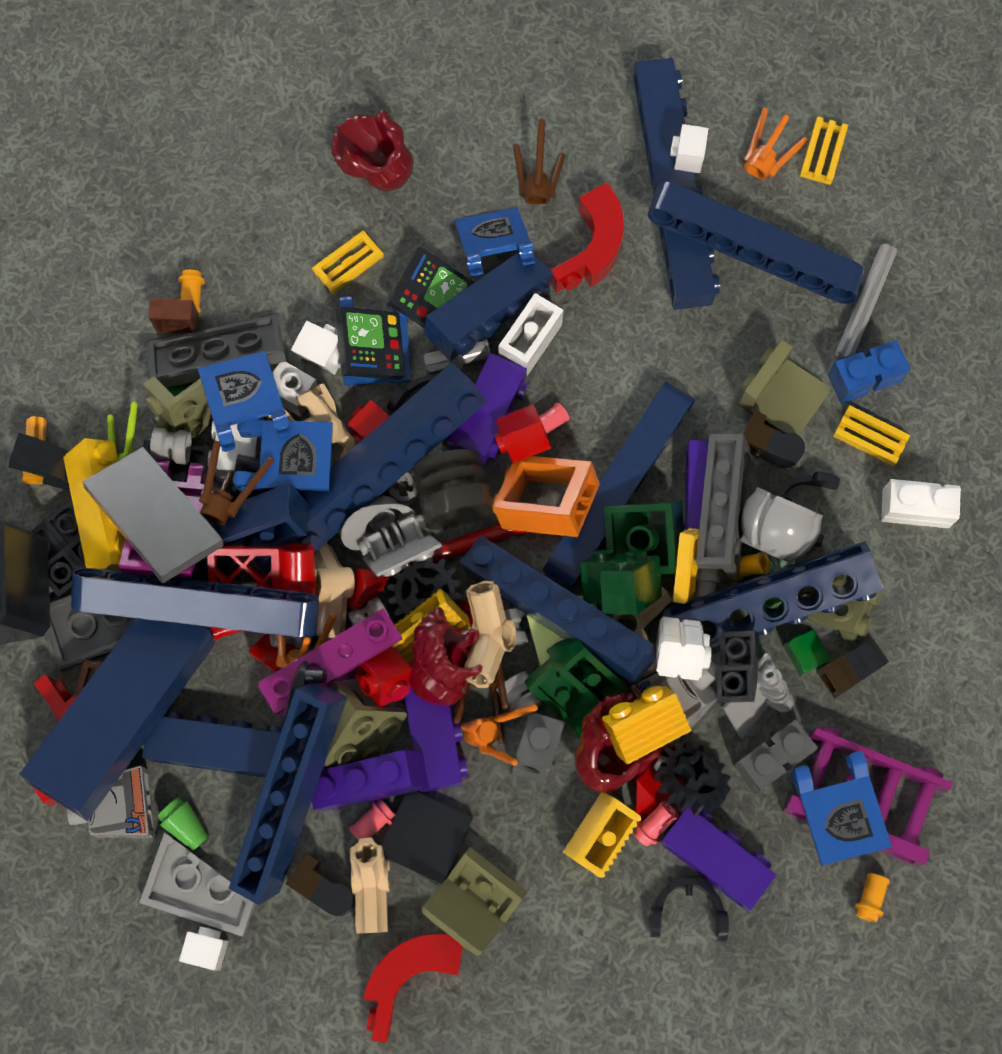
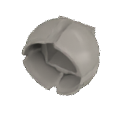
[741,487,823,564]

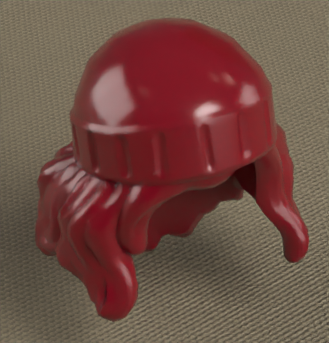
[331,110,414,192]
[409,607,483,706]
[574,693,660,793]

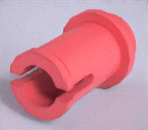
[539,403,570,435]
[349,799,395,840]
[633,801,679,846]

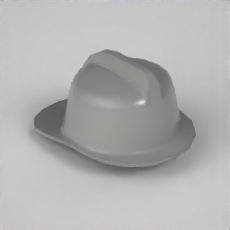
[341,495,416,550]

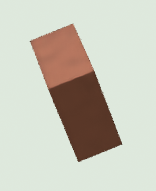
[148,298,200,334]

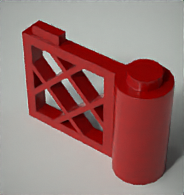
[207,543,316,595]

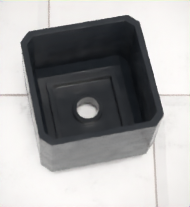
[0,520,51,645]

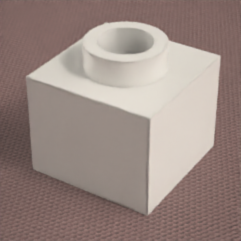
[670,124,709,173]
[179,926,228,970]

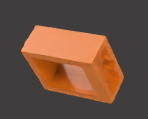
[492,456,600,537]

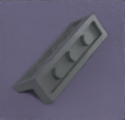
[696,434,751,579]

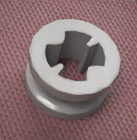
[388,473,419,505]

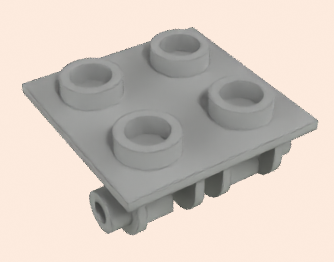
[357,514,442,577]
[722,652,794,739]

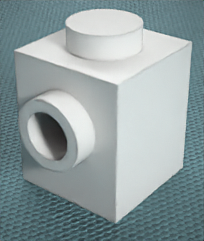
[291,320,341,375]
[272,362,318,417]

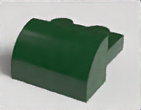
[524,638,629,728]

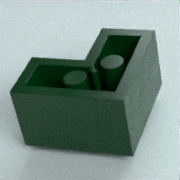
[581,549,662,615]

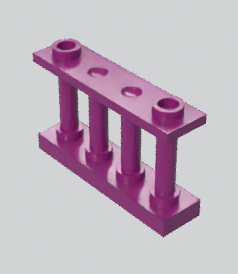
[257,608,402,720]
[782,726,953,866]

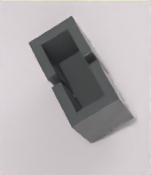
[733,719,818,794]

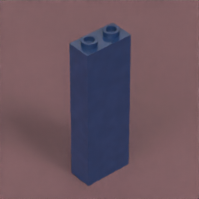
[19,618,215,821]

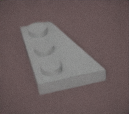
[139,832,256,937]

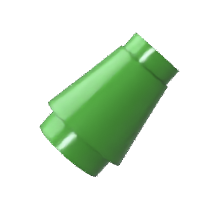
[157,796,209,851]

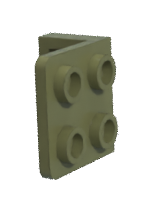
[739,340,830,436]
[143,376,213,439]
[798,551,884,646]
[324,681,407,766]
[422,847,528,956]

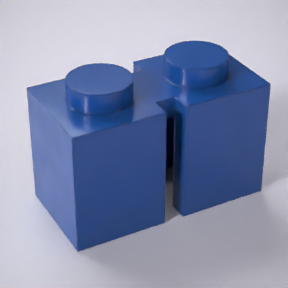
[828,340,911,404]

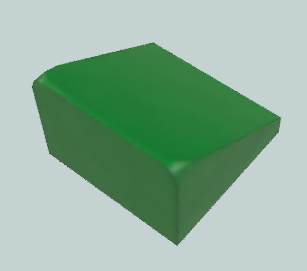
[783,630,831,676]

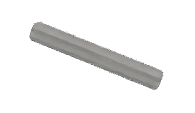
[835,243,897,359]

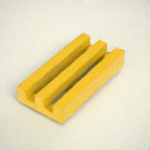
[800,116,848,185]
[312,230,384,295]
[833,405,910,467]
[673,528,699,604]

